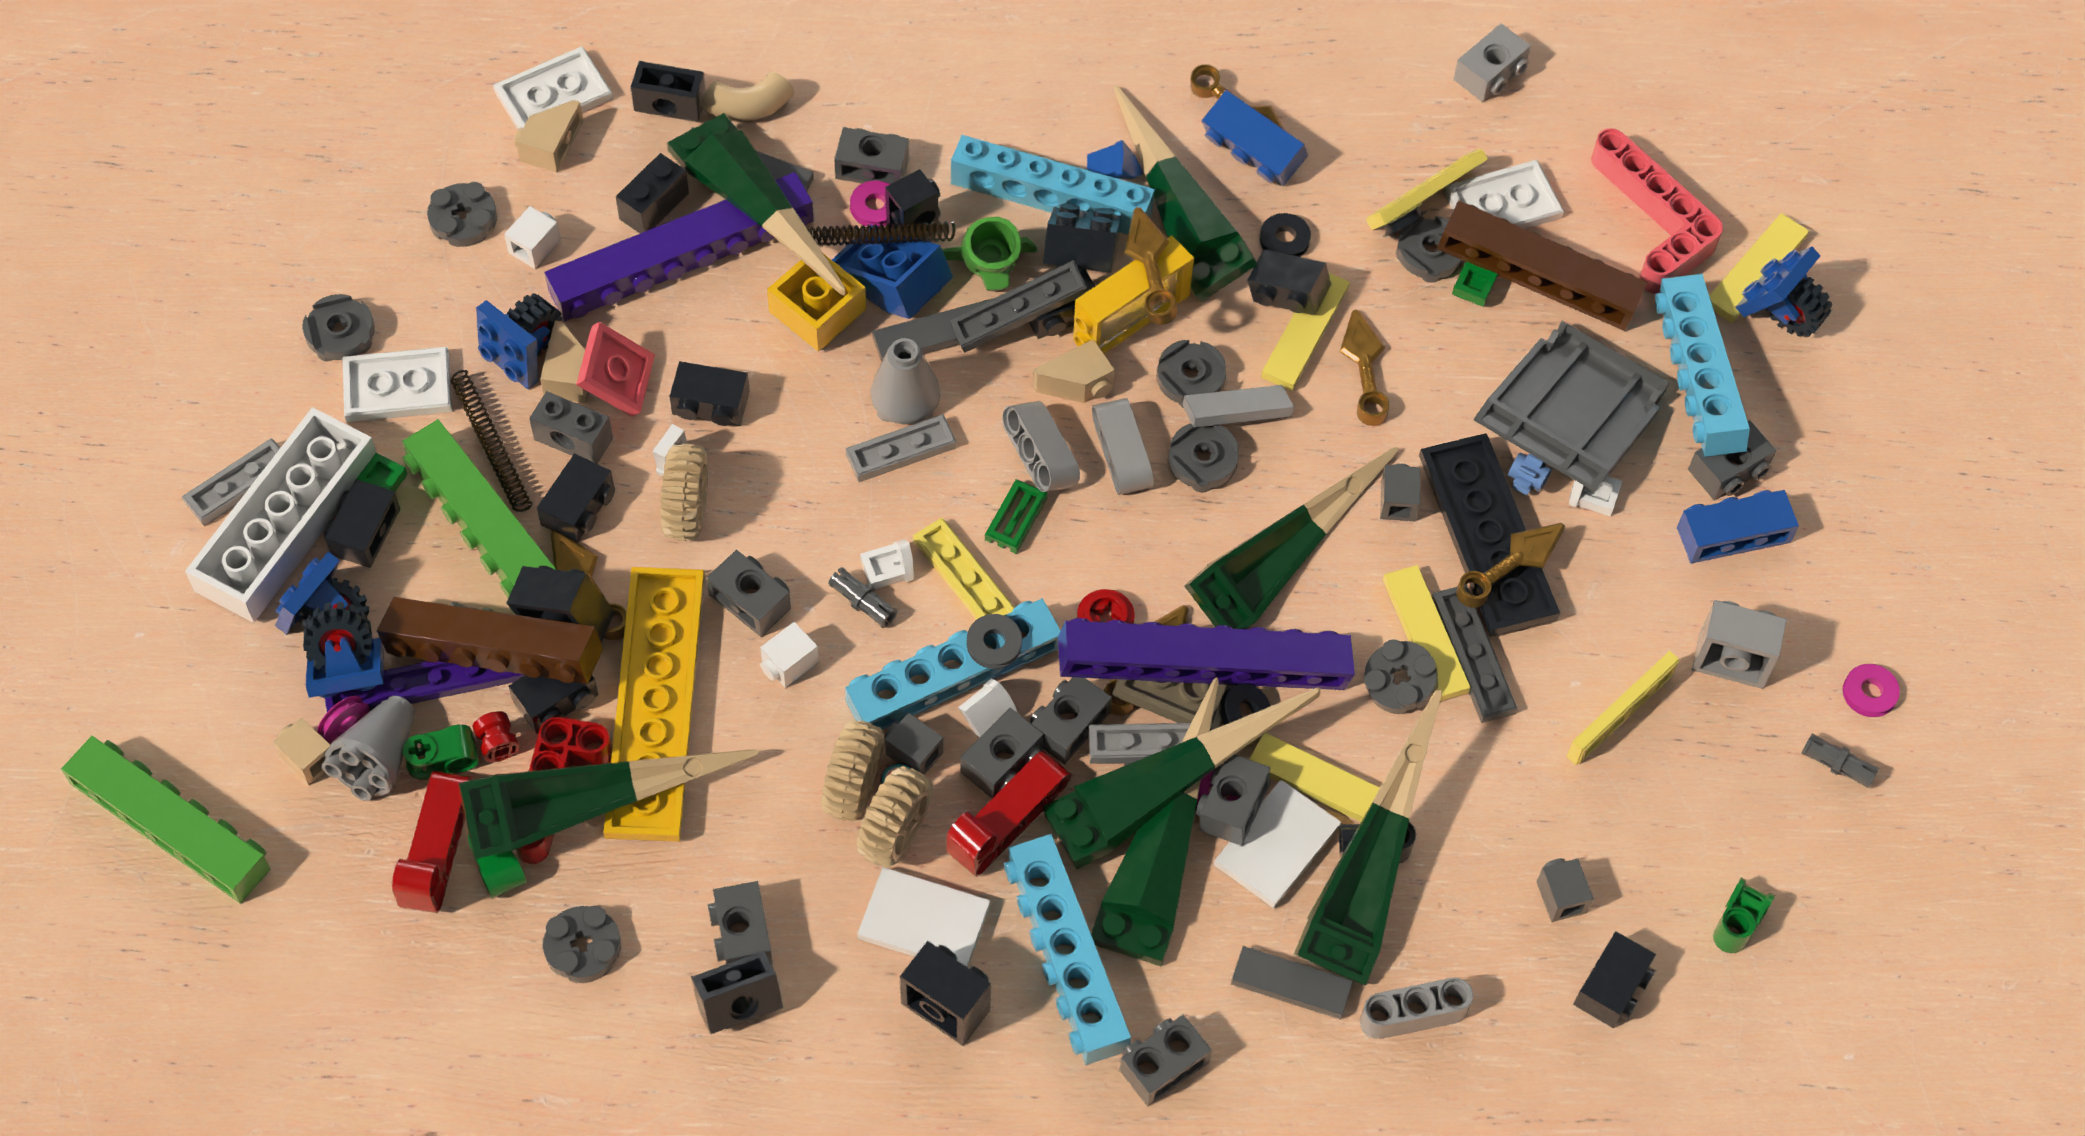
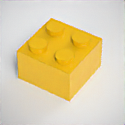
[767,252,866,351]

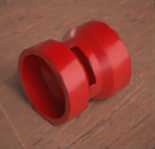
[472,711,520,762]

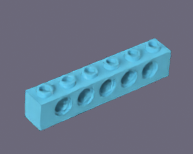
[951,135,1154,235]
[1655,274,1750,457]
[845,598,1061,730]
[1004,834,1131,1065]

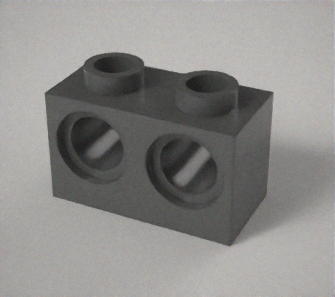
[1119,1014,1212,1107]

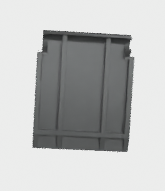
[1474,321,1669,492]

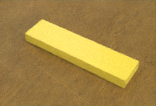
[1366,149,1488,230]
[1709,213,1809,324]
[1261,273,1350,391]
[913,518,1015,620]
[1383,565,1471,701]
[1566,651,1679,765]
[1249,733,1380,822]

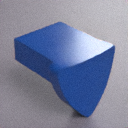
[1087,140,1143,180]

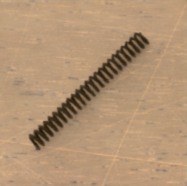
[806,221,956,246]
[450,370,533,512]

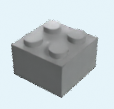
[1691,600,1787,689]

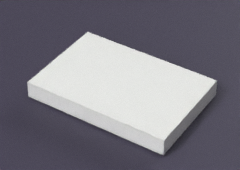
[493,46,613,129]
[1444,160,1564,229]
[342,347,452,422]
[1214,780,1341,908]
[857,867,990,967]

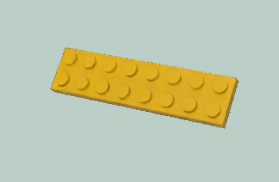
[603,567,705,842]

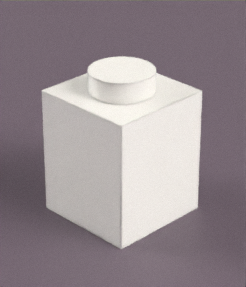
[504,206,560,269]
[760,622,819,688]

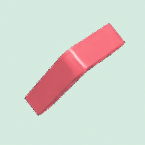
[1591,128,1723,294]

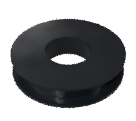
[1378,202,1427,237]
[1260,213,1311,257]
[1220,683,1271,725]

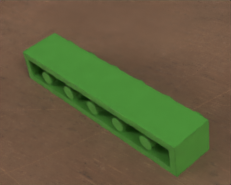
[402,419,556,598]
[61,736,271,904]

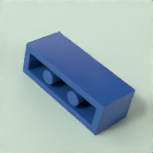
[1201,90,1308,187]
[1677,490,1799,564]

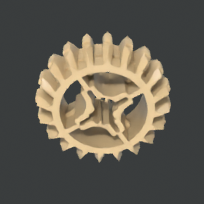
[660,444,708,541]
[821,719,884,822]
[856,766,933,868]

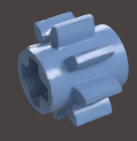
[1508,452,1552,495]

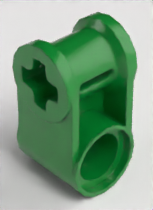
[403,724,479,780]
[468,834,527,899]
[1713,877,1775,954]

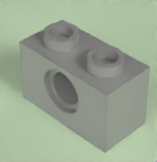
[1453,23,1531,102]

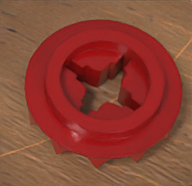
[1077,589,1135,624]

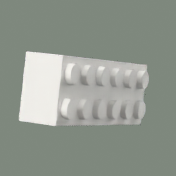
[185,407,377,623]

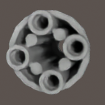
[871,338,940,425]
[322,696,415,801]

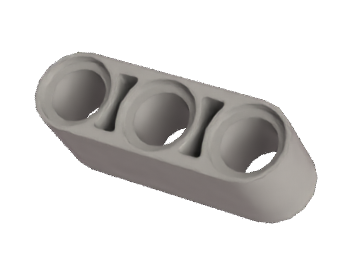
[1092,398,1154,495]
[1002,401,1080,492]
[1360,978,1473,1039]

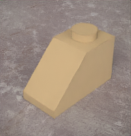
[514,100,584,173]
[540,320,588,403]
[1033,339,1115,403]

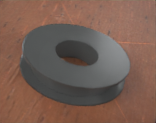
[967,614,1022,669]

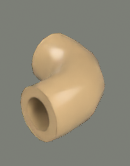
[701,72,794,121]

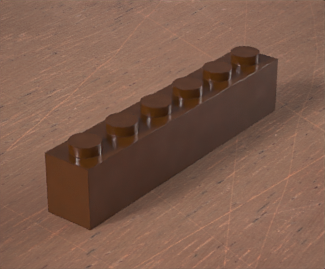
[1437,200,1647,331]
[376,597,603,684]

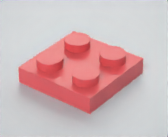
[576,322,655,417]

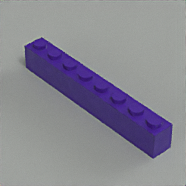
[544,172,814,322]
[1058,618,1355,690]

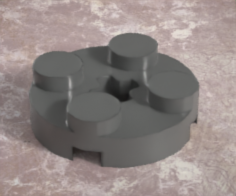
[427,182,497,247]
[1396,216,1463,283]
[302,294,375,361]
[1156,340,1226,408]
[1168,423,1239,493]
[1364,639,1438,714]
[543,906,621,983]

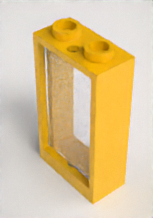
[1073,235,1194,354]

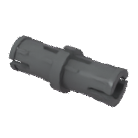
[828,567,898,628]
[1801,733,1879,788]

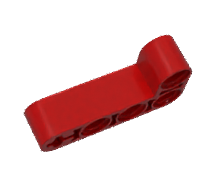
[516,717,612,864]
[946,751,1072,877]
[392,771,472,913]

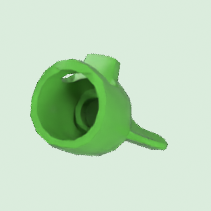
[942,217,1037,291]

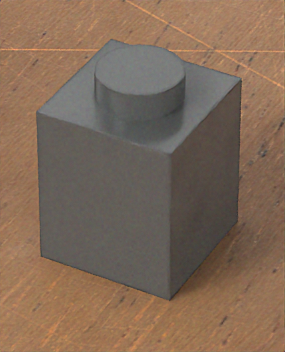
[1380,463,1421,522]
[884,713,943,775]
[1536,858,1593,922]

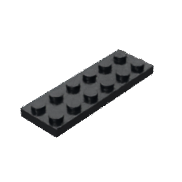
[1419,433,1560,637]

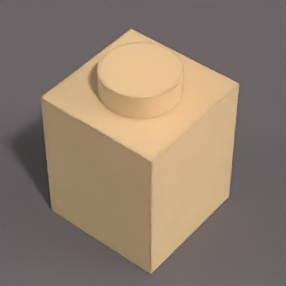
[273,718,330,785]

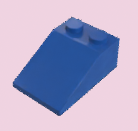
[832,224,953,319]

